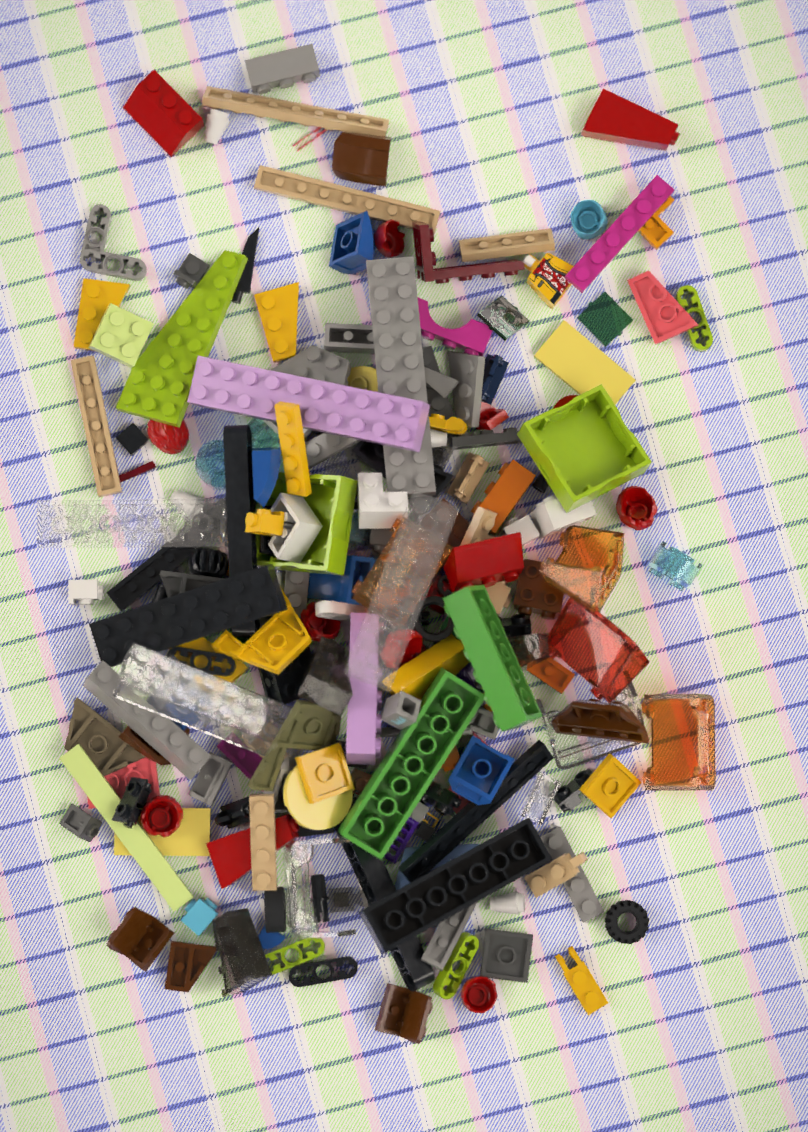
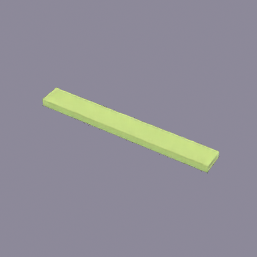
[59,744,194,912]

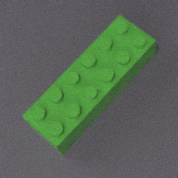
[443,585,543,732]

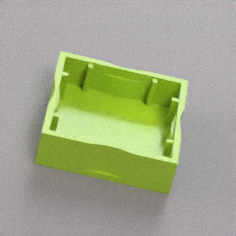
[517,384,652,513]
[256,472,358,575]

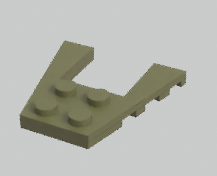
[248,700,342,791]

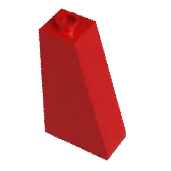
[581,88,680,151]
[206,814,299,889]

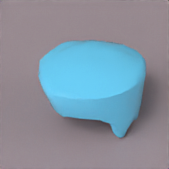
[570,200,608,240]

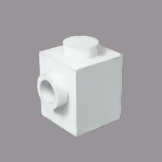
[502,515,540,547]

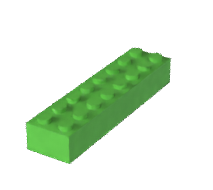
[338,667,484,860]

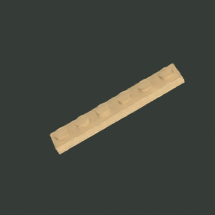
[71,355,123,498]

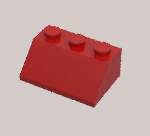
[123,70,205,157]
[444,532,524,593]

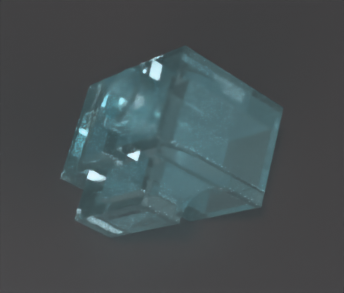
[247,418,280,448]

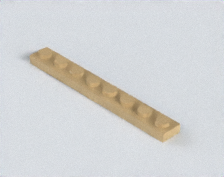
[202,86,389,136]
[254,165,440,235]

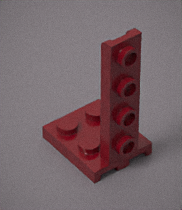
[412,222,525,284]

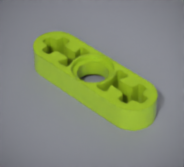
[676,285,713,352]
[433,932,479,1000]
[258,935,325,976]

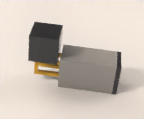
[410,802,439,841]

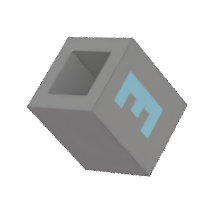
[381,691,421,730]

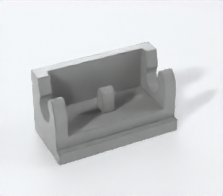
[188,752,233,806]

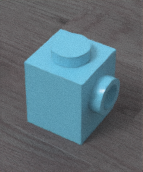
[181,897,219,936]

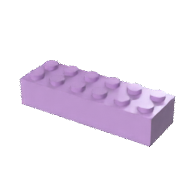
[346,613,384,765]

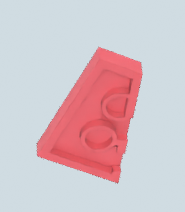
[627,270,699,345]
[87,757,160,809]

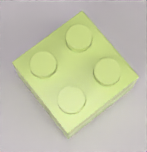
[88,303,154,368]

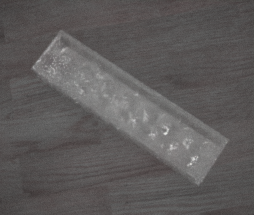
[344,490,459,691]
[37,498,228,549]
[112,643,301,760]

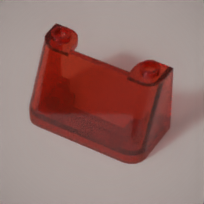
[543,592,650,704]

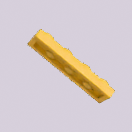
[274,401,312,497]

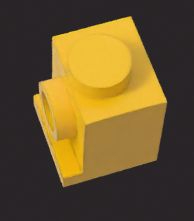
[245,509,285,536]

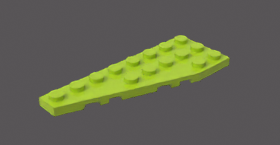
[116,250,248,427]

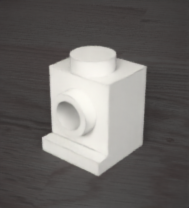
[68,579,104,605]

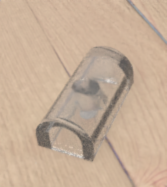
[519,772,561,826]

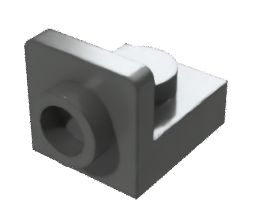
[173,253,210,289]
[59,803,103,842]

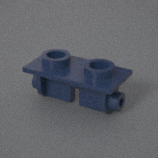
[481,354,509,405]

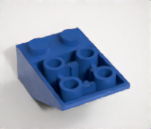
[307,555,382,606]

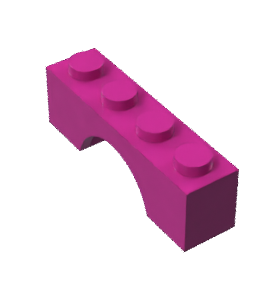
[418,298,494,356]

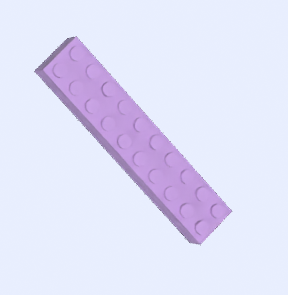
[187,356,430,453]

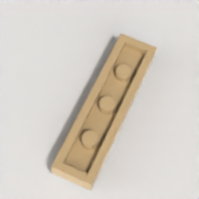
[459,228,555,262]
[249,794,278,891]

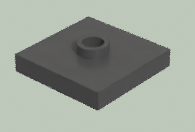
[480,928,533,983]

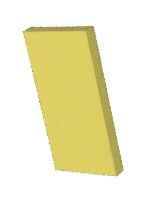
[534,320,636,405]
[114,808,211,856]

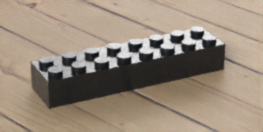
[89,564,288,668]
[358,818,552,955]

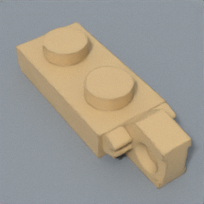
[524,851,588,898]

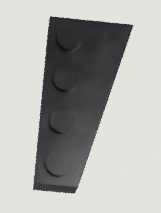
[351,440,454,515]

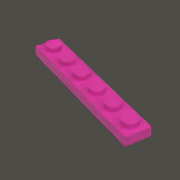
[565,175,674,293]

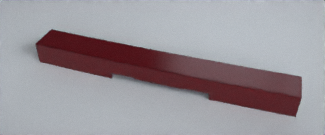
[119,461,156,483]

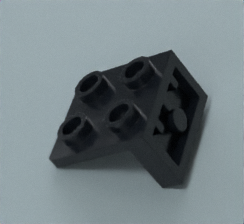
[258,646,321,705]

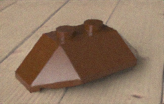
[551,699,649,744]

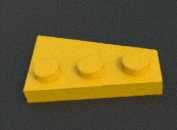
[73,278,131,351]
[254,282,299,363]

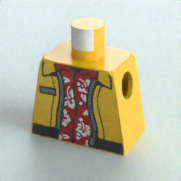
[523,253,574,310]

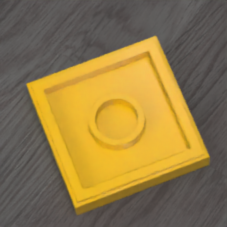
[295,743,355,804]
[579,753,642,818]

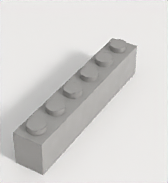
[83,661,211,781]

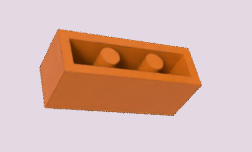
[470,460,536,535]

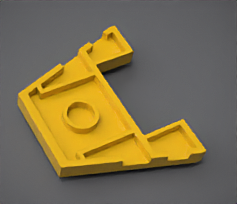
[211,586,312,675]

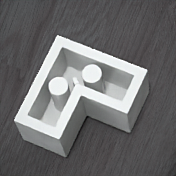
[357,473,408,529]
[268,493,323,563]
[530,495,597,539]

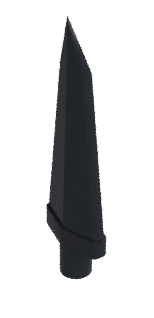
[231,226,260,304]

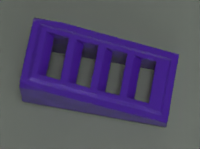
[384,817,419,864]

